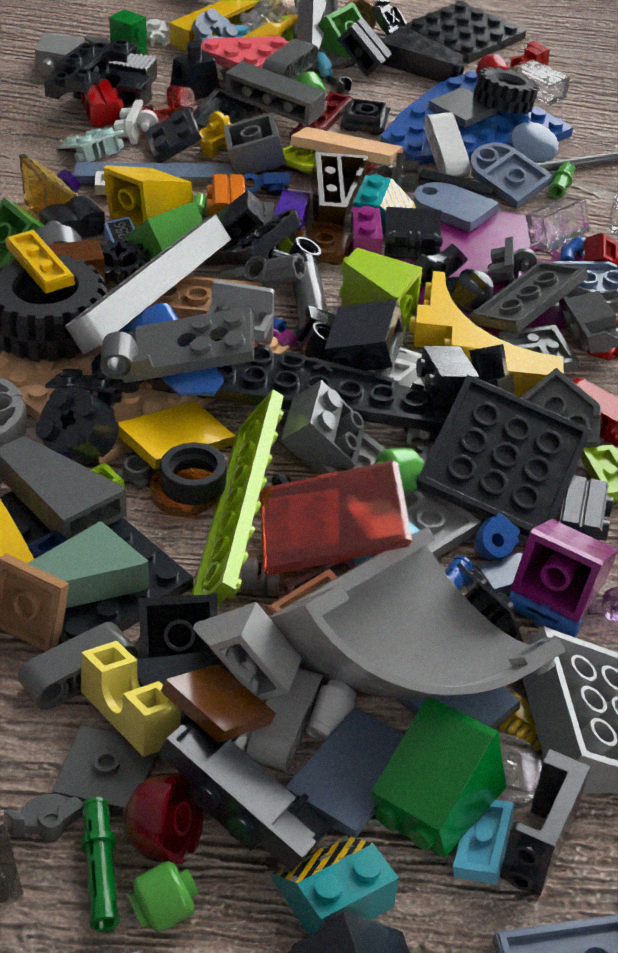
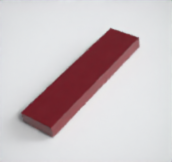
[289,92,352,141]

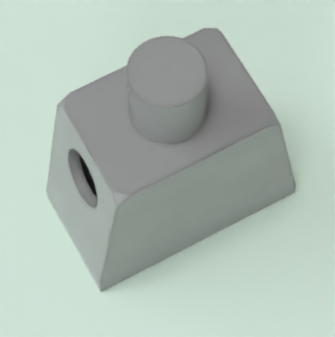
[35,33,86,76]

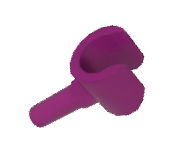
[273,328,297,347]

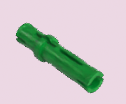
[80,797,120,932]

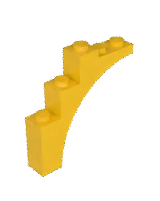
[408,271,564,397]

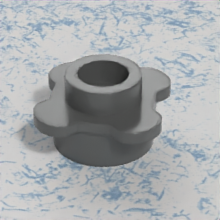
[117,455,158,488]

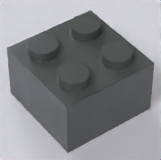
[223,112,286,176]

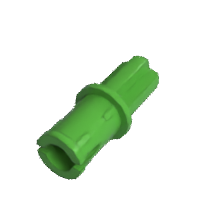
[549,161,575,199]

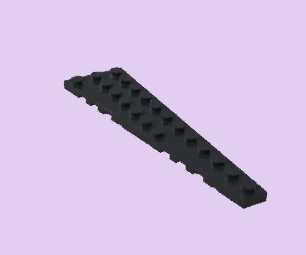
[152,339,452,433]

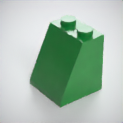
[371,696,507,858]

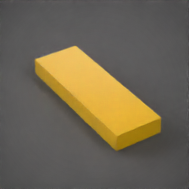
[5,230,75,293]

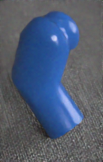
[560,236,585,261]

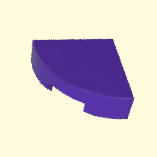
[53,170,81,193]

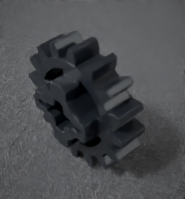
[100,239,150,285]

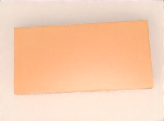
[290,127,403,166]

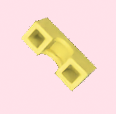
[81,641,181,757]

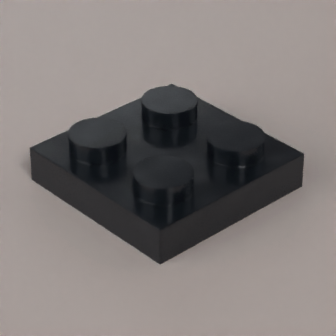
[145,107,202,163]

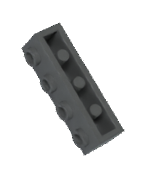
[225,61,325,126]

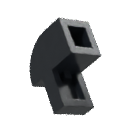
[469,344,514,394]

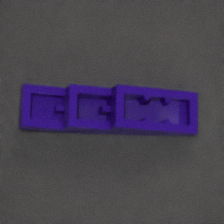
[274,190,312,230]

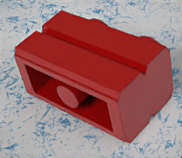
[80,79,124,127]

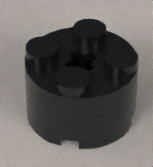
[35,387,119,465]

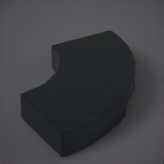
[413,243,468,286]

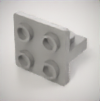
[207,279,274,344]

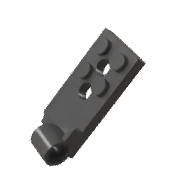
[100,306,254,383]

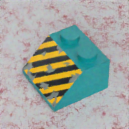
[354,174,417,235]
[271,835,399,936]

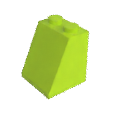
[339,248,422,331]

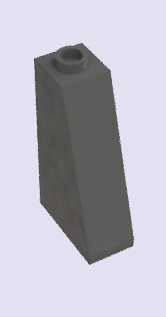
[0,436,127,543]

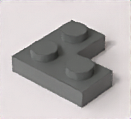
[498,325,579,372]

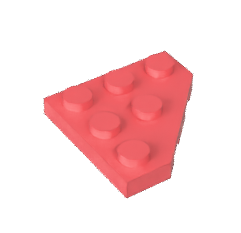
[201,36,289,69]

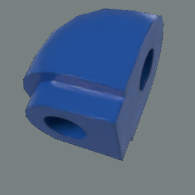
[474,513,521,561]

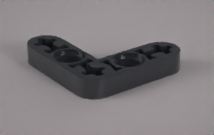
[204,209,302,265]

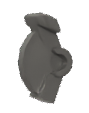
[4,793,83,841]

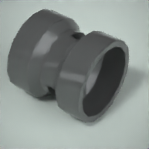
[241,558,282,597]

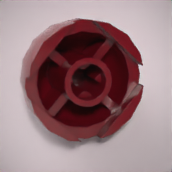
[123,773,204,864]

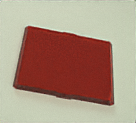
[260,460,413,575]

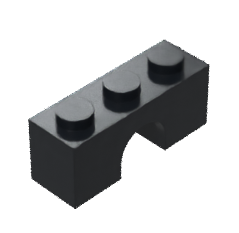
[73,68,152,110]

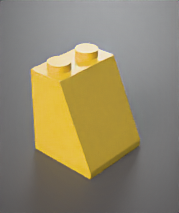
[103,165,193,227]

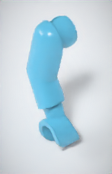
[315,51,332,77]

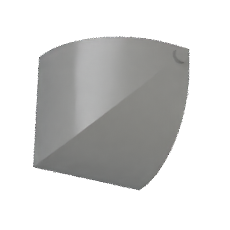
[269,527,566,699]

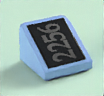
[104,217,135,243]

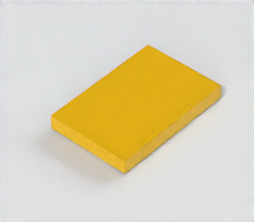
[118,401,235,469]

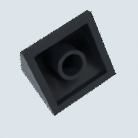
[138,594,221,666]

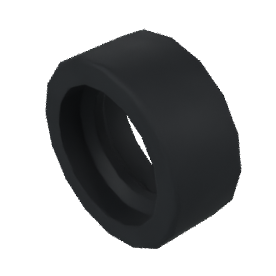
[160,442,227,506]

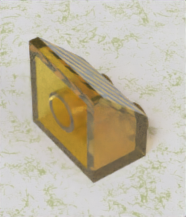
[19,153,78,217]

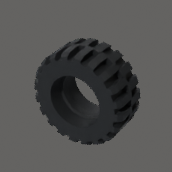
[0,255,107,362]

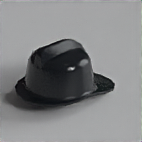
[445,268,495,314]

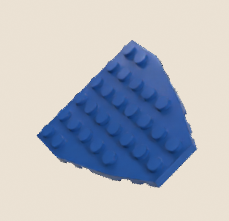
[380,71,573,165]

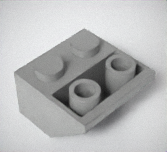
[193,602,302,701]

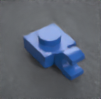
[244,172,290,195]

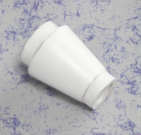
[306,680,356,743]

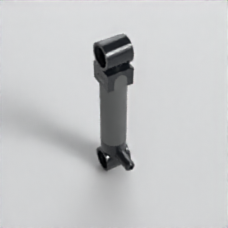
[268,237,335,361]

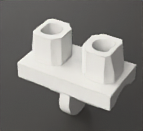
[114,100,158,144]

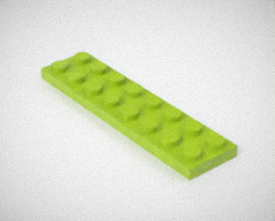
[191,389,284,610]

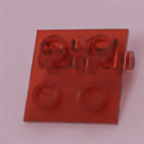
[142,85,202,117]

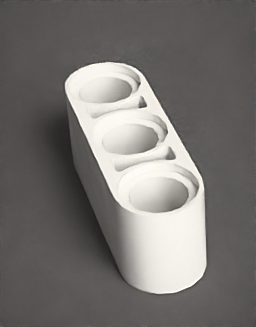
[424,112,470,177]

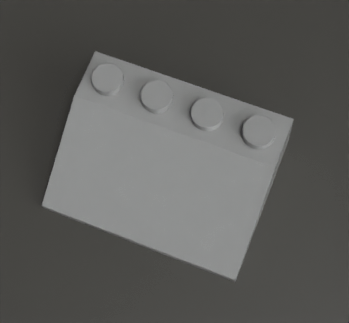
[522,627,618,794]

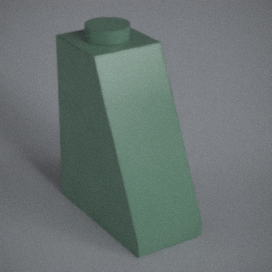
[28,521,149,608]

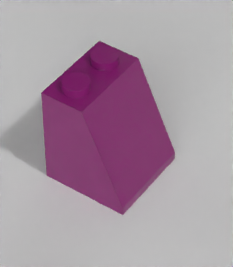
[510,519,618,623]

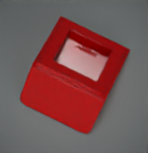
[584,232,618,265]

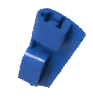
[119,303,224,397]

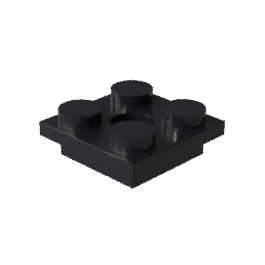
[340,98,391,135]

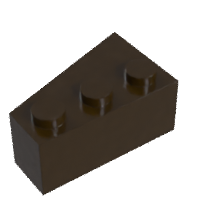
[311,152,368,228]

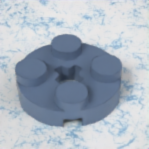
[191,8,238,43]

